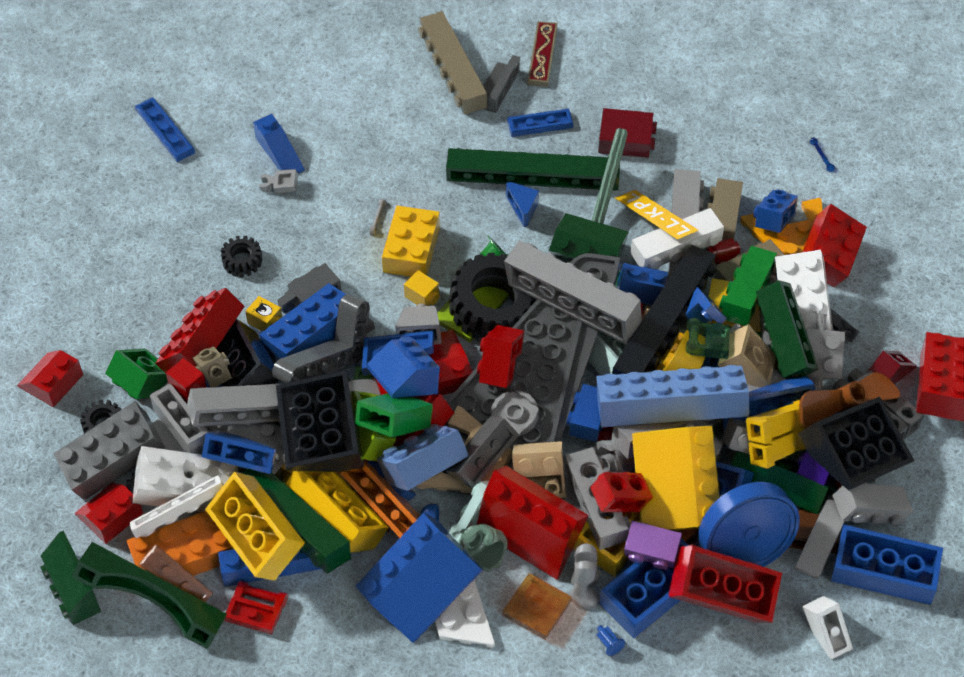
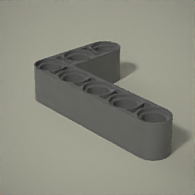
[272,294,370,383]

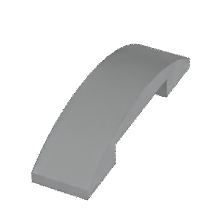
[795,491,846,579]

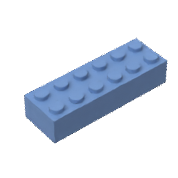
[596,365,749,427]

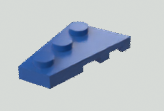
[362,331,434,376]

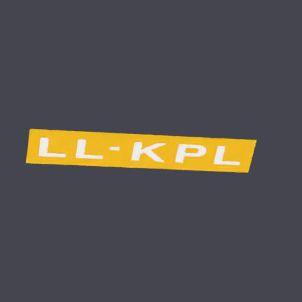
[615,190,699,240]

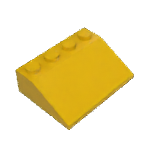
[632,426,719,531]

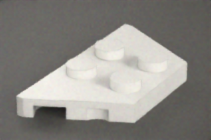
[434,580,495,648]

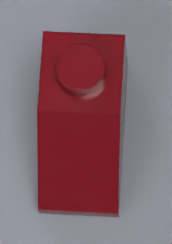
[867,350,917,385]

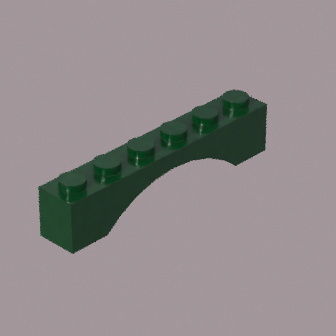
[72,542,227,650]

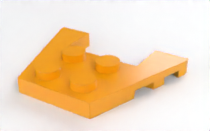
[740,197,822,255]

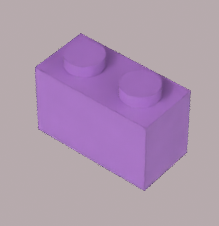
[624,520,682,570]

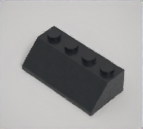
[216,319,278,387]

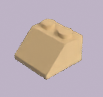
[718,324,776,387]

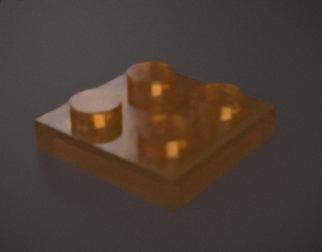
[502,573,572,640]

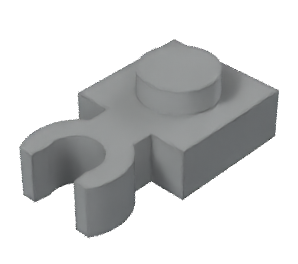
[259,169,298,194]

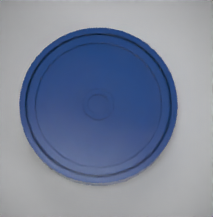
[699,482,800,567]

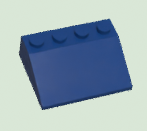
[355,513,483,643]

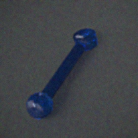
[810,137,835,172]

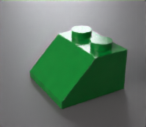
[105,348,168,400]

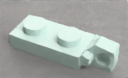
[450,481,489,543]

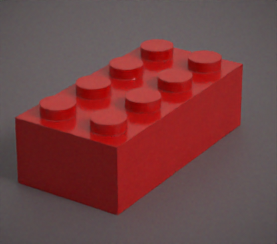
[155,288,245,373]
[916,332,964,422]
[668,545,782,623]

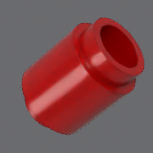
[706,238,741,265]

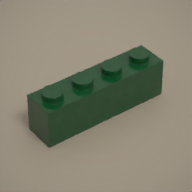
[756,280,819,379]

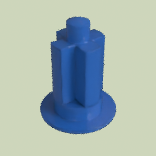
[596,625,625,656]

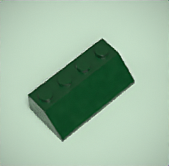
[731,451,836,514]

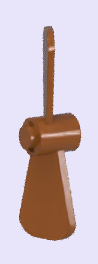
[799,372,900,429]

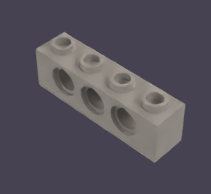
[565,447,631,550]

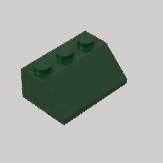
[549,213,629,261]
[40,530,101,625]

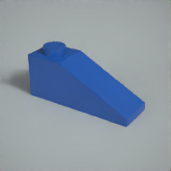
[253,114,305,173]
[202,430,276,474]

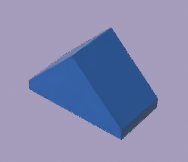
[506,182,539,227]

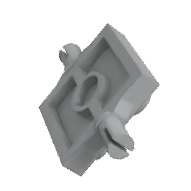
[806,314,845,390]

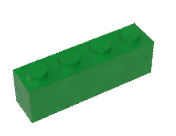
[719,246,777,326]

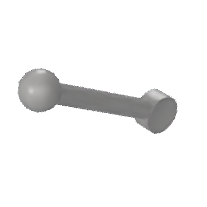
[369,199,387,235]

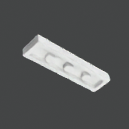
[130,475,224,539]

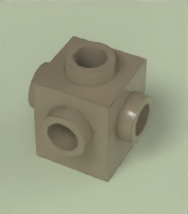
[193,347,232,388]

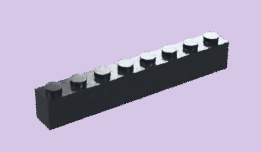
[612,245,717,375]

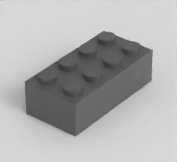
[53,401,165,500]

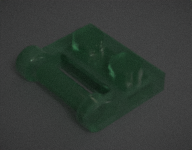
[686,318,730,359]

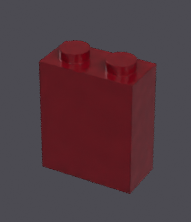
[598,108,657,158]

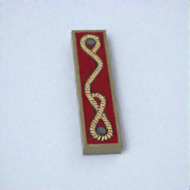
[528,21,558,87]

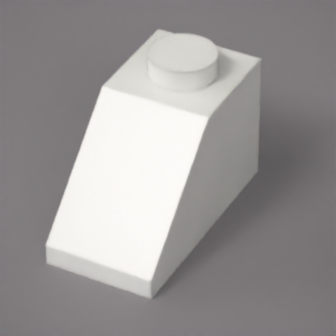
[802,596,853,660]

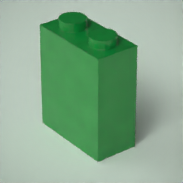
[355,393,433,438]

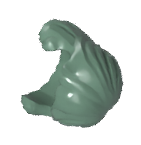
[459,524,508,572]

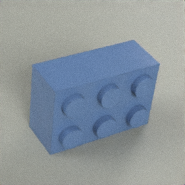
[377,424,469,491]

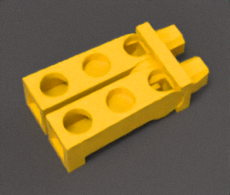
[746,400,806,469]

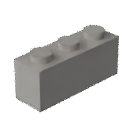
[150,383,209,454]
[832,484,913,526]

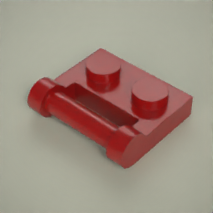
[225,581,288,635]

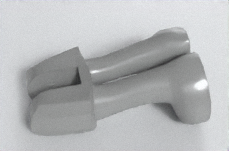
[570,544,600,610]

